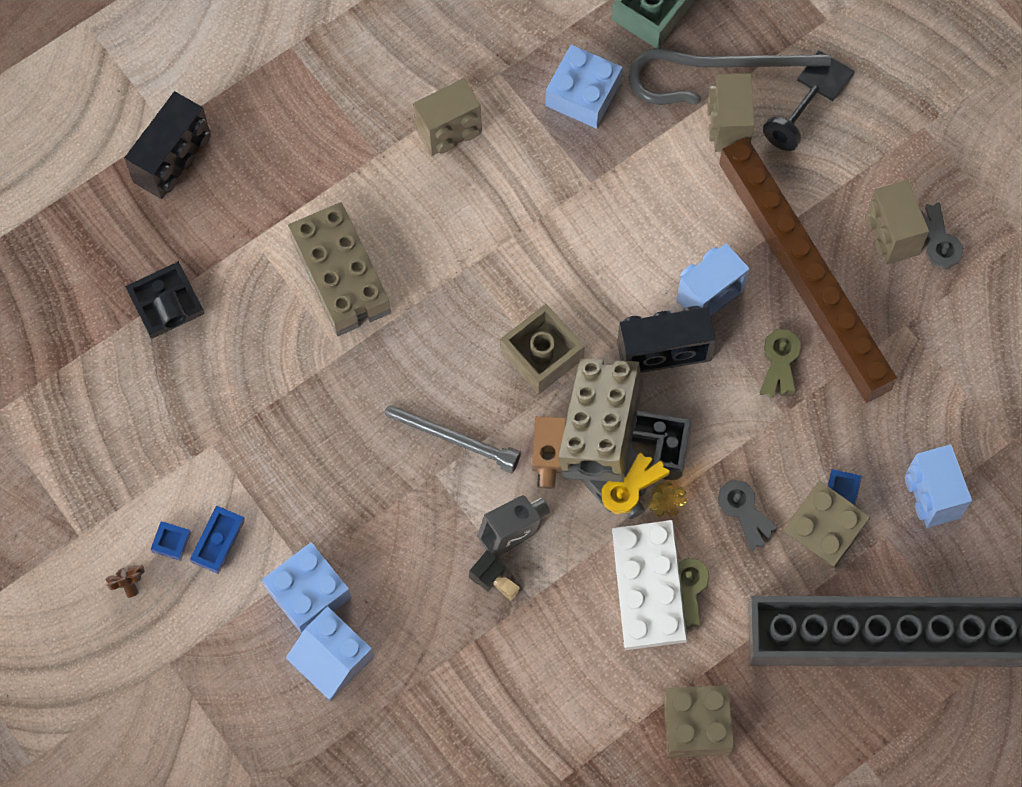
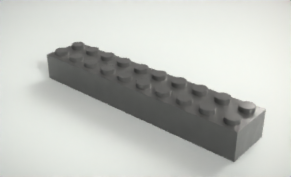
[748,596,1022,667]

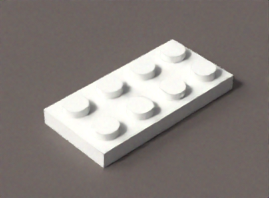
[612,520,688,650]

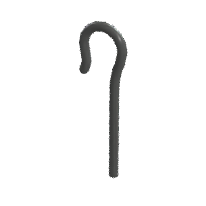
[629,48,831,105]

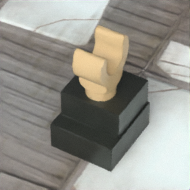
[469,550,520,601]

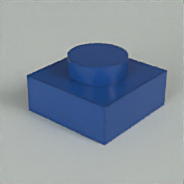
[828,469,862,505]
[151,521,191,561]

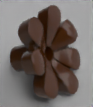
[105,565,145,598]

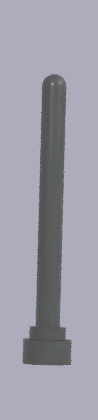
[385,406,521,474]

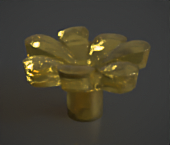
[648,482,687,517]

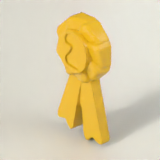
[602,453,670,514]

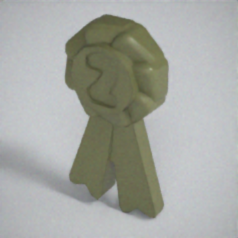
[759,329,801,398]
[679,558,709,629]

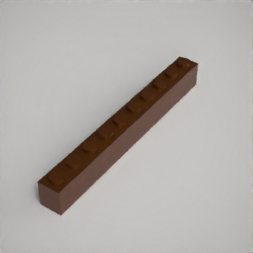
[719,137,897,403]

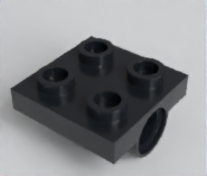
[125,261,205,339]

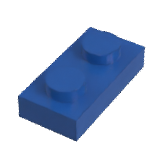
[189,505,245,574]

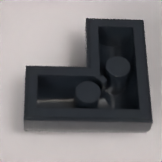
[632,411,691,480]

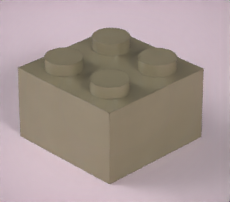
[707,73,755,152]
[413,78,482,156]
[865,180,929,264]
[500,304,585,395]
[783,480,871,568]
[663,685,733,758]

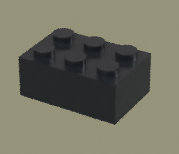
[124,91,211,200]
[617,306,716,373]

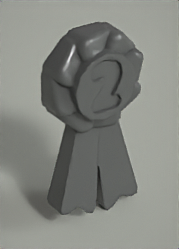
[921,202,964,269]
[718,480,777,552]

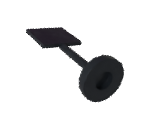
[763,50,855,151]

